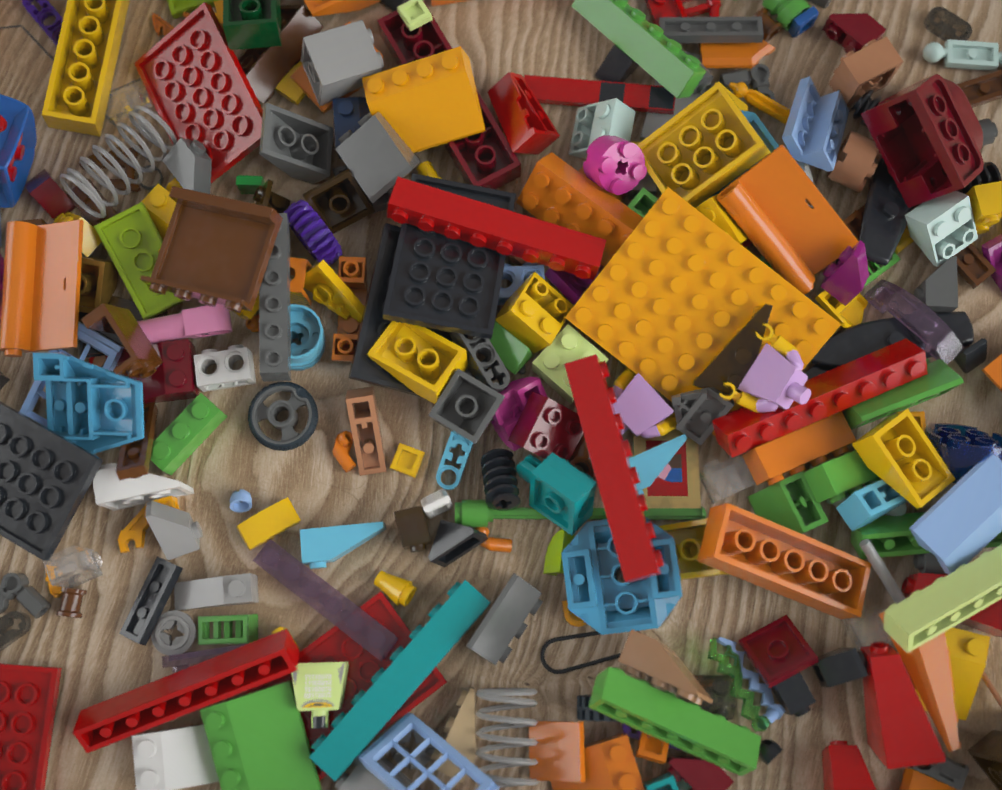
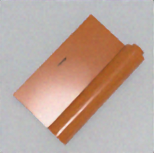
[716,144,859,295]
[0,219,84,357]

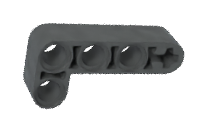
[448,331,510,393]

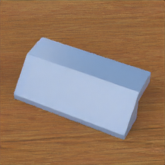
[782,76,849,172]
[909,452,1002,575]

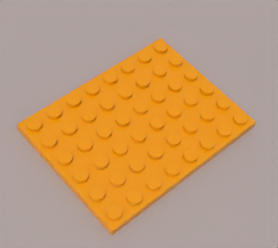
[565,187,841,436]

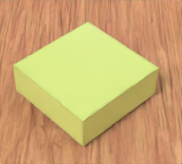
[397,0,432,32]

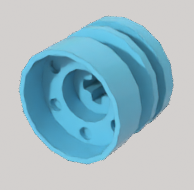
[290,304,326,371]

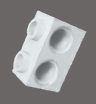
[193,345,256,392]

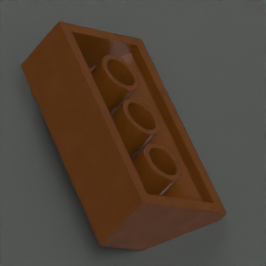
[238,5,324,104]

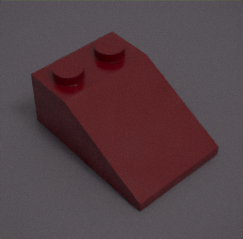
[115,339,199,404]

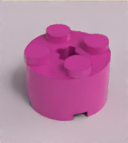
[583,135,647,195]

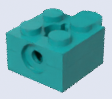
[516,452,597,536]

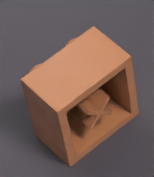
[829,36,904,107]

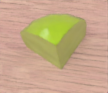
[543,529,575,576]

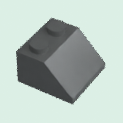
[429,369,505,444]

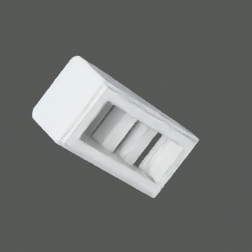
[420,489,453,519]

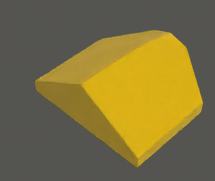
[815,290,868,328]

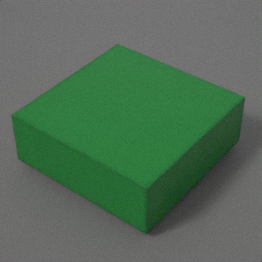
[236,175,265,195]

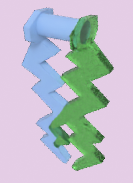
[708,637,785,732]

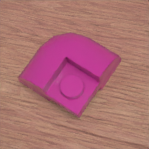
[491,377,547,451]

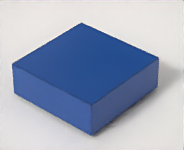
[788,6,819,38]

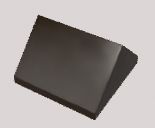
[303,169,375,234]

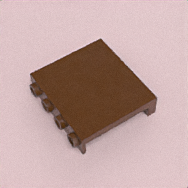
[140,186,283,313]

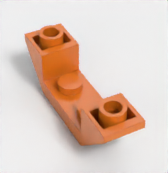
[331,256,368,362]

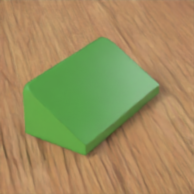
[489,321,533,375]

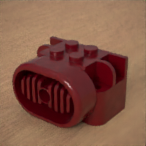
[861,74,984,208]

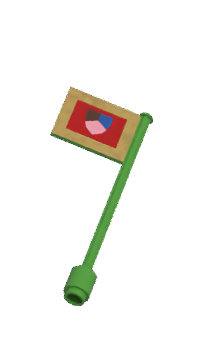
[455,429,706,527]

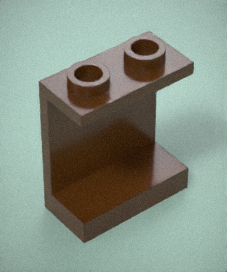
[81,303,163,379]

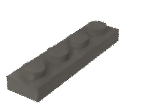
[659,17,764,43]

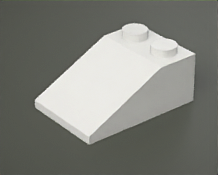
[93,463,194,511]
[132,724,219,790]

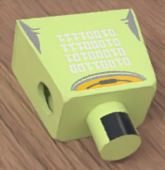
[291,662,349,728]

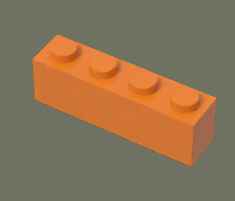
[742,412,857,486]

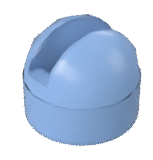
[230,489,252,513]

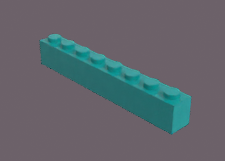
[310,580,491,781]

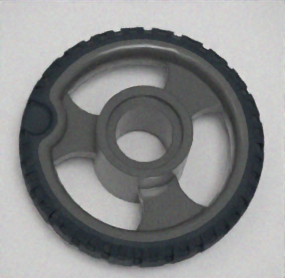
[248,381,318,451]

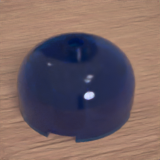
[924,423,1002,484]

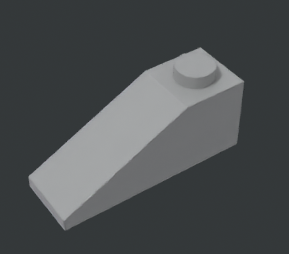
[174,573,259,611]

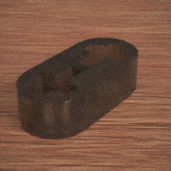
[924,7,972,42]
[0,611,31,651]

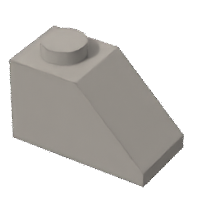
[145,501,203,560]

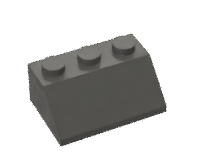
[467,573,543,665]

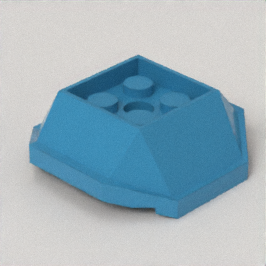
[561,517,683,635]

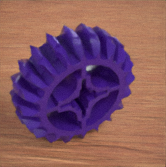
[284,199,343,265]

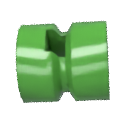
[762,0,811,31]

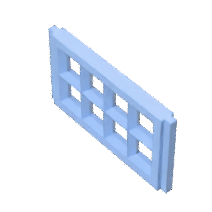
[20,321,124,427]
[358,712,499,790]

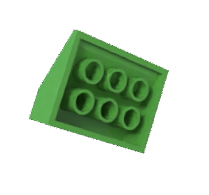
[200,680,322,790]

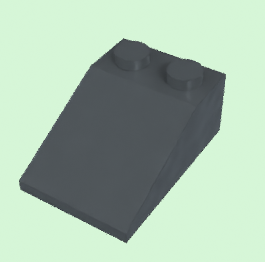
[259,102,334,184]

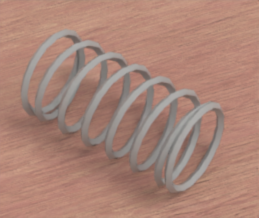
[60,105,177,218]
[476,688,539,788]

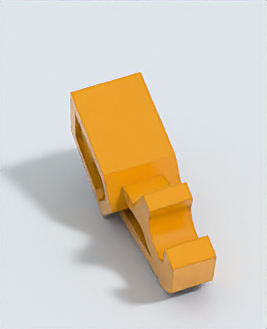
[117,496,180,553]

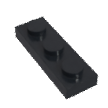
[119,556,183,646]

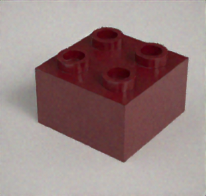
[508,391,583,461]

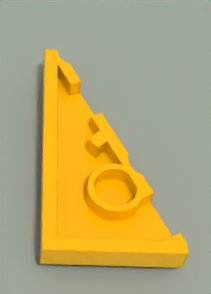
[304,260,365,323]

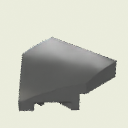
[671,387,735,445]

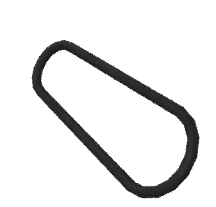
[540,631,641,674]

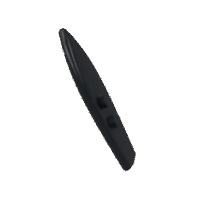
[858,157,914,266]
[810,311,974,369]

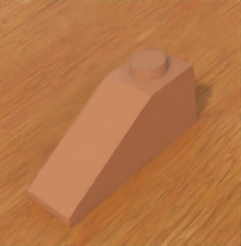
[346,386,387,476]

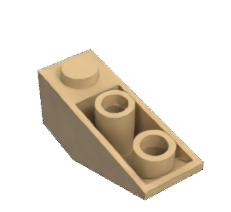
[431,687,477,783]

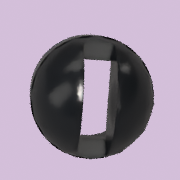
[759,739,783,765]

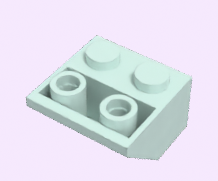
[569,98,636,159]
[905,191,978,267]

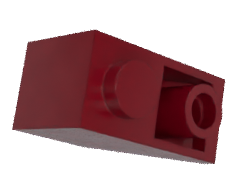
[822,13,887,53]
[666,756,734,790]

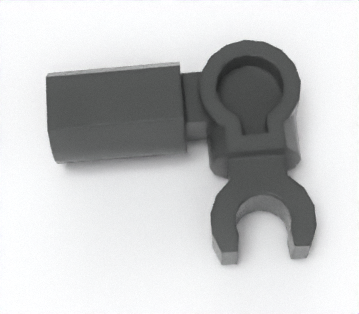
[719,64,775,100]
[0,573,51,619]

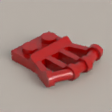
[645,0,722,26]

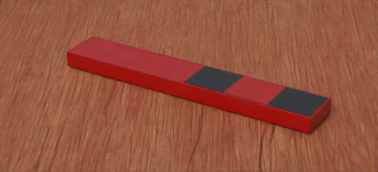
[524,75,675,115]

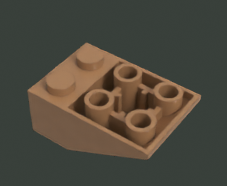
[618,629,713,705]

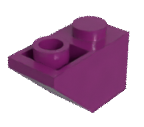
[820,240,869,306]

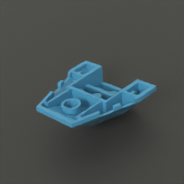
[33,352,144,454]

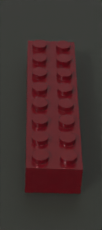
[377,0,521,190]

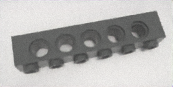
[259,213,291,382]

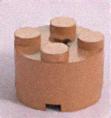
[826,131,881,193]

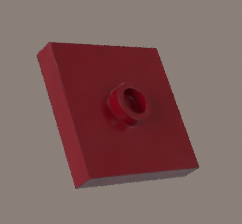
[738,614,819,689]

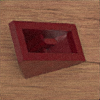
[25,169,76,220]

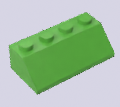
[840,359,964,430]

